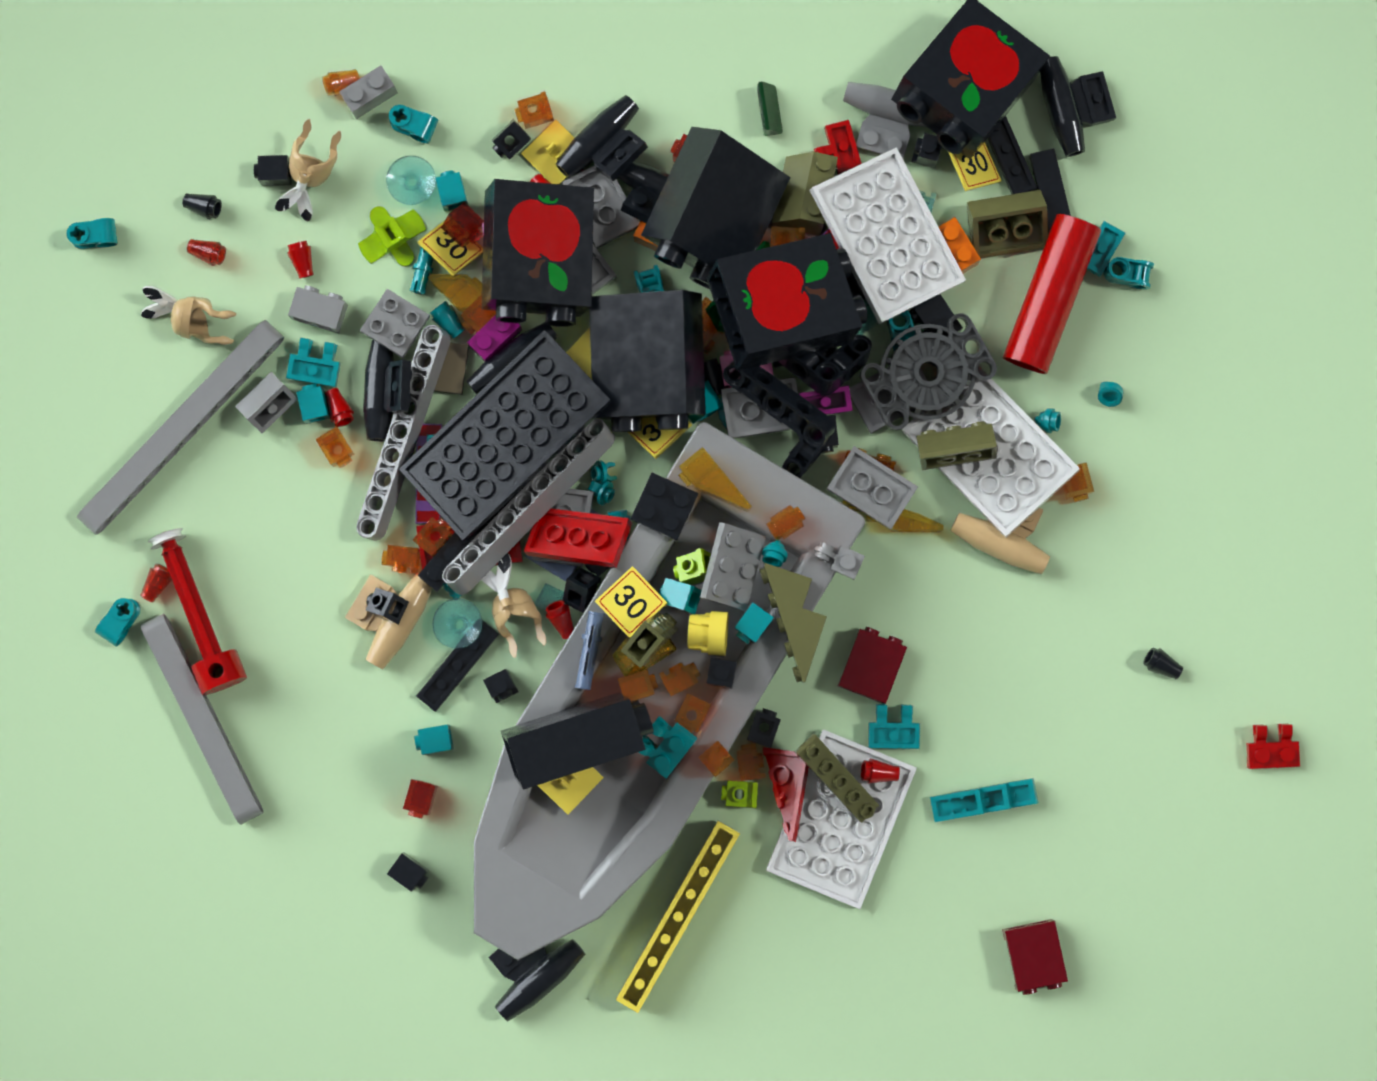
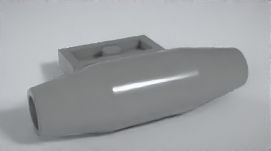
[843,82,926,159]

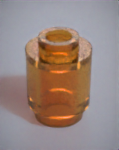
[766,505,805,541]

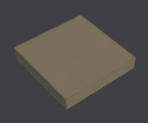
[416,340,469,395]

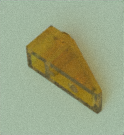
[678,447,752,512]

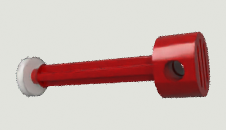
[148,528,247,696]

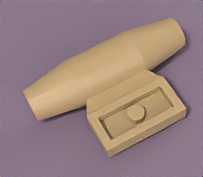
[950,508,1050,574]
[345,573,432,670]

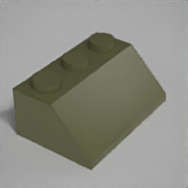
[772,152,838,236]
[967,190,1048,258]
[916,421,997,471]

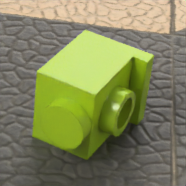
[673,548,711,585]
[721,780,758,808]

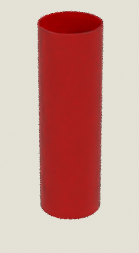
[1002,214,1101,374]

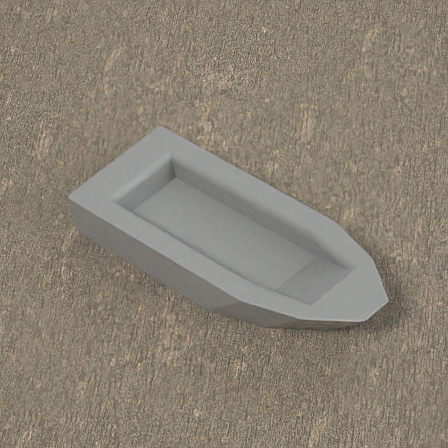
[474,422,865,960]

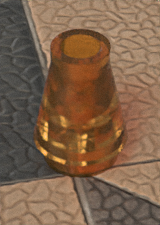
[322,69,360,96]

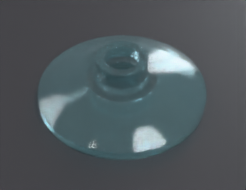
[386,156,436,205]
[432,598,482,648]

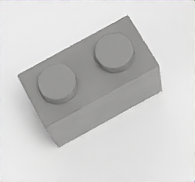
[339,65,398,119]
[288,285,348,333]
[235,372,298,433]

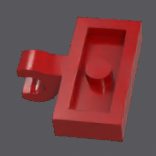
[814,120,862,175]

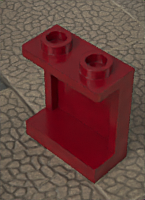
[837,627,907,704]
[1002,919,1068,995]

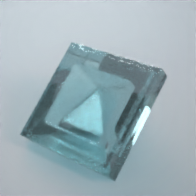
[535,583,564,611]

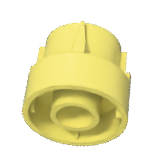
[687,611,729,656]

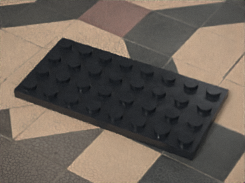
[399,330,612,542]

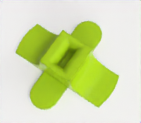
[358,206,426,266]

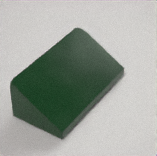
[757,81,783,136]

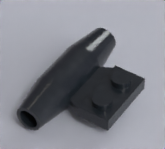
[1040,56,1116,157]
[555,95,648,182]
[618,161,669,223]
[467,322,558,395]
[363,340,412,442]
[488,939,586,1021]

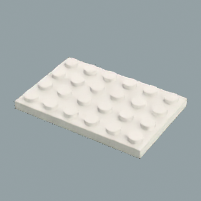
[809,147,966,324]
[902,366,1080,538]
[766,729,917,909]

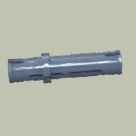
[575,611,604,690]

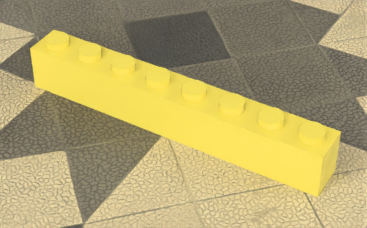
[616,821,740,1013]

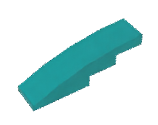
[930,778,1038,822]

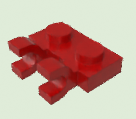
[1246,723,1300,769]

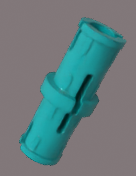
[409,247,433,295]

